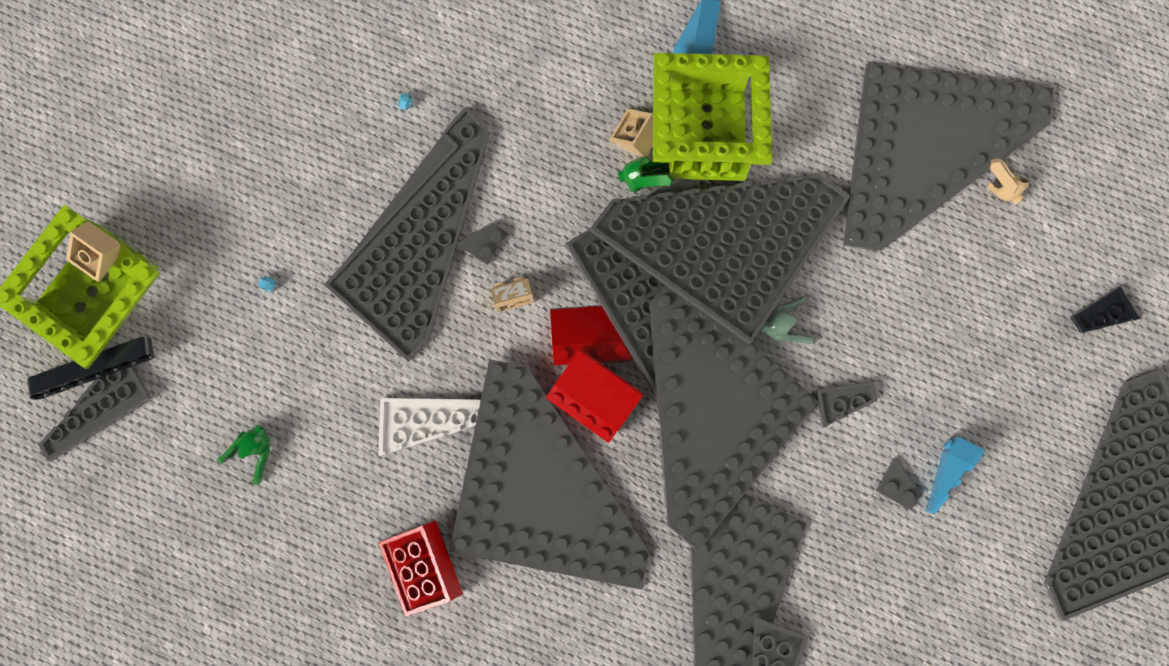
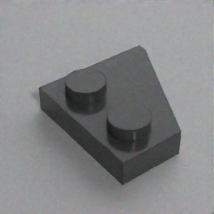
[456,222,508,265]
[876,458,920,510]

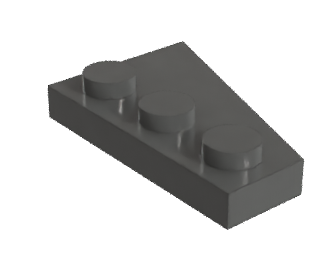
[816,382,877,428]

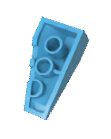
[673,0,721,54]
[926,437,985,514]

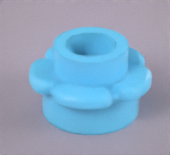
[398,92,412,111]
[258,276,277,292]

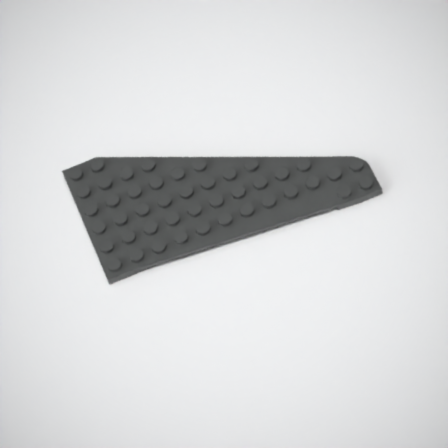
[324,106,489,362]

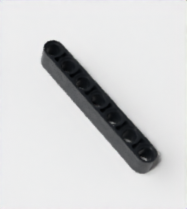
[27,337,155,400]

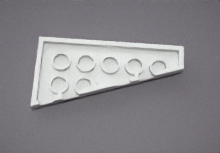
[378,398,481,456]

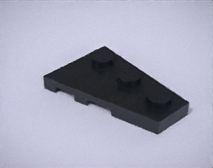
[1070,287,1140,333]

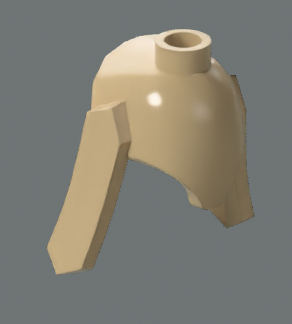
[987,158,1029,205]

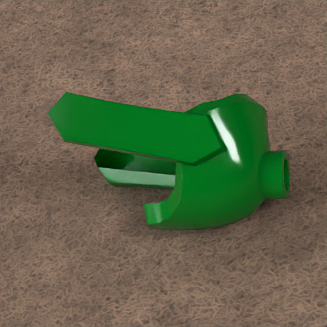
[618,156,674,193]
[217,425,271,485]

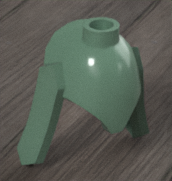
[761,296,814,344]

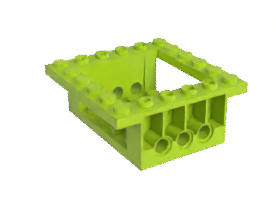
[653,53,772,181]
[0,204,161,369]

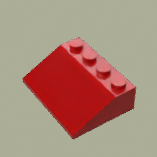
[550,306,631,367]
[546,348,644,443]
[378,520,463,616]

